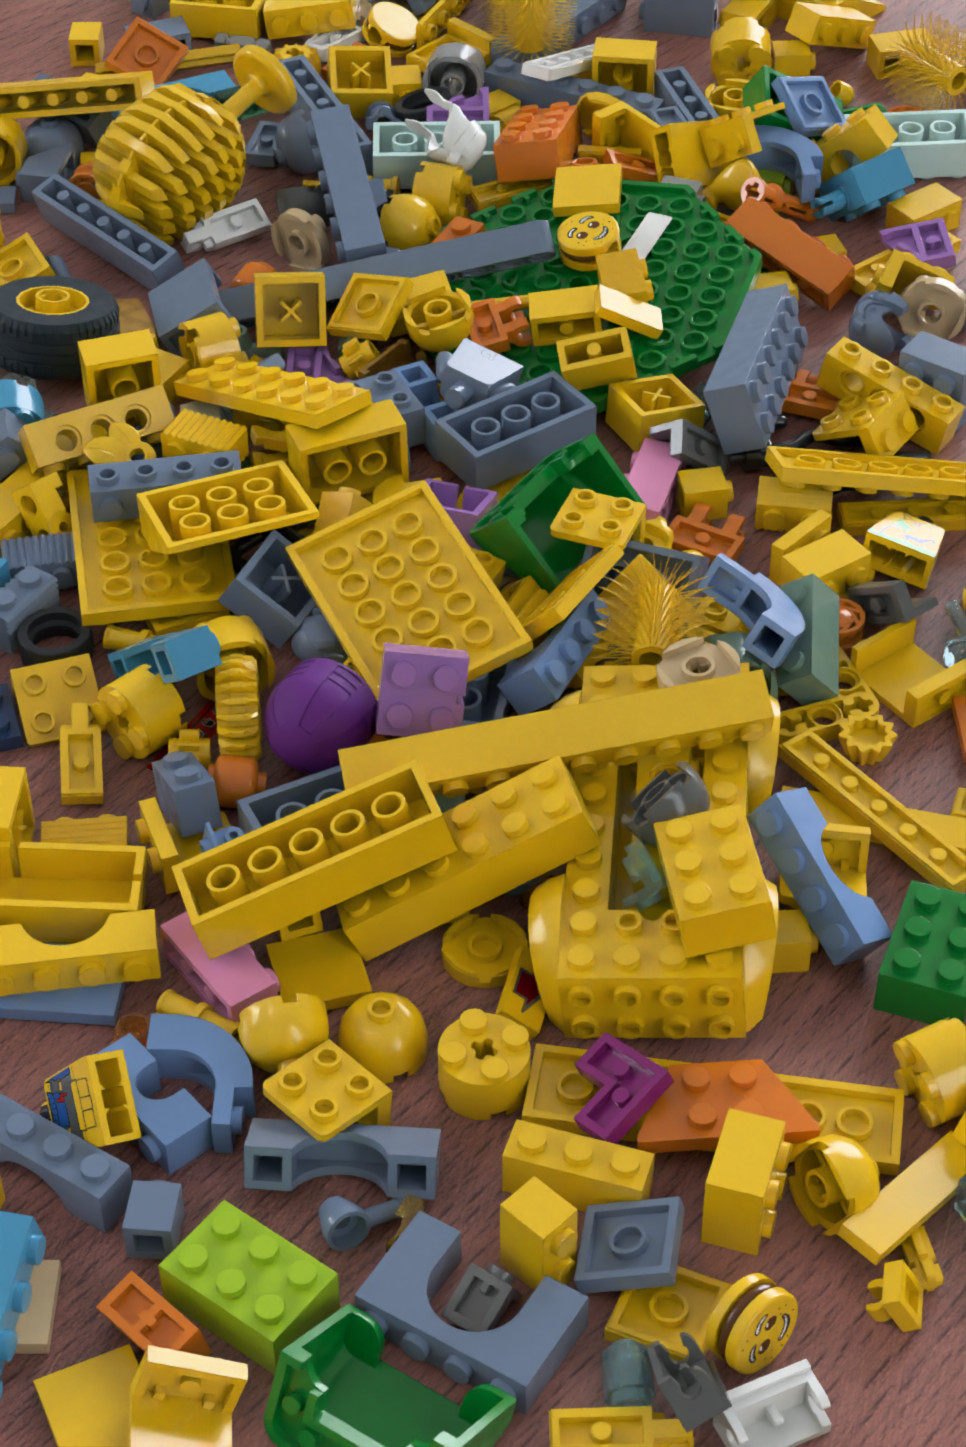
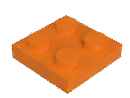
[105,16,189,86]

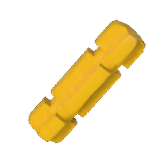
[900,1225,944,1292]

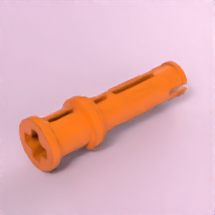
[740,177,819,223]

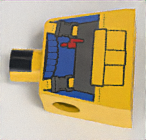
[40,1049,142,1147]

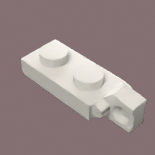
[180,198,272,254]

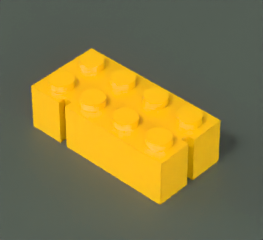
[0,841,148,943]

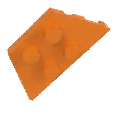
[636,1059,820,1153]

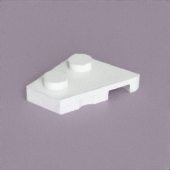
[305,25,366,62]

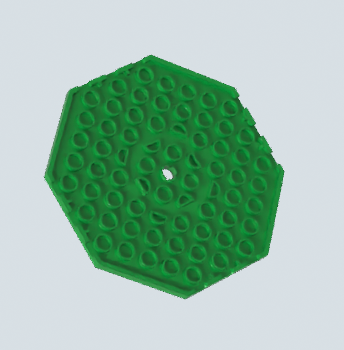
[424,179,763,413]

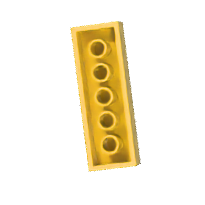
[336,755,602,962]
[172,759,457,960]

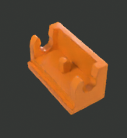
[96,1270,212,1356]

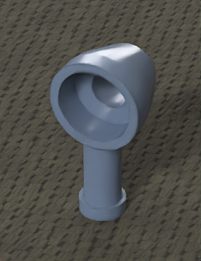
[318,1196,410,1252]

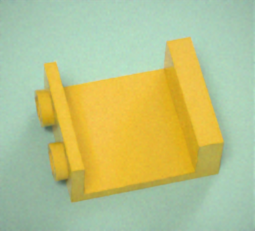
[851,618,966,728]

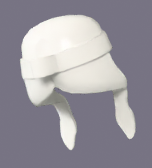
[404,88,487,171]

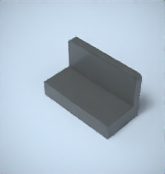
[649,419,727,476]
[846,580,939,625]

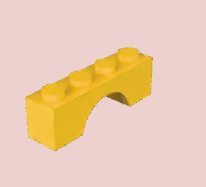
[0,909,161,997]

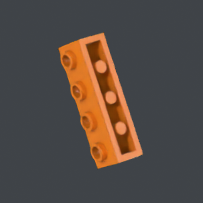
[724,196,855,311]

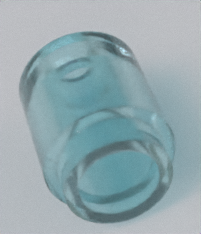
[600,1339,656,1407]

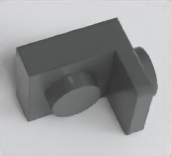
[441,1262,523,1332]

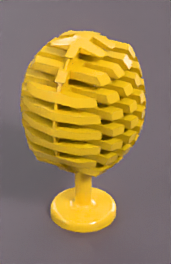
[93,44,297,245]

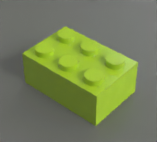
[158,1200,341,1375]

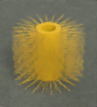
[485,0,578,64]
[878,11,966,111]
[590,554,717,666]

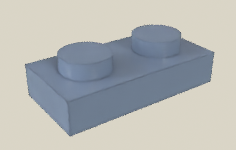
[245,121,279,168]

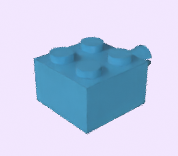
[810,147,915,222]

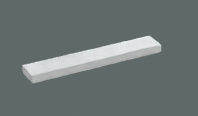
[521,43,595,82]

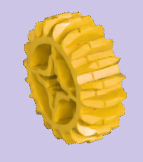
[215,654,262,760]

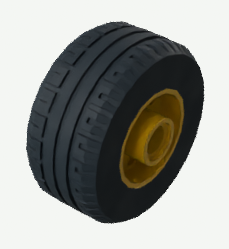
[0,276,120,380]

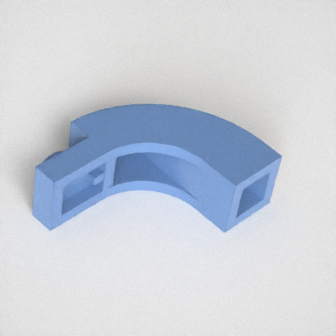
[739,125,823,203]
[697,553,805,669]
[146,1013,256,1153]

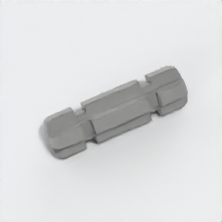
[214,33,272,53]

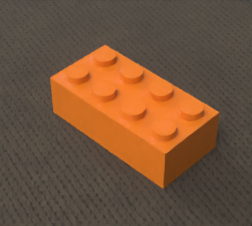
[493,102,583,183]

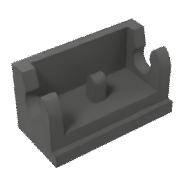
[646,1332,732,1432]

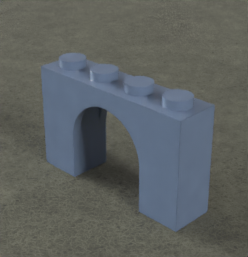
[354,1210,589,1415]

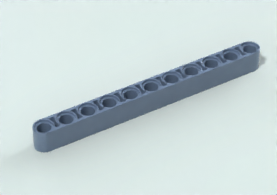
[218,220,556,328]

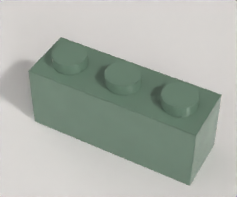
[778,574,839,706]

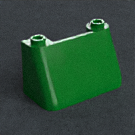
[468,433,645,594]
[264,1303,518,1447]

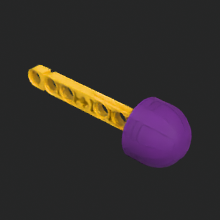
[264,657,378,774]

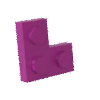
[573,1032,674,1144]

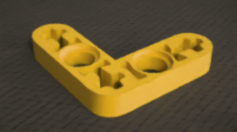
[778,646,880,746]

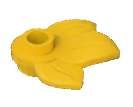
[82,422,157,464]

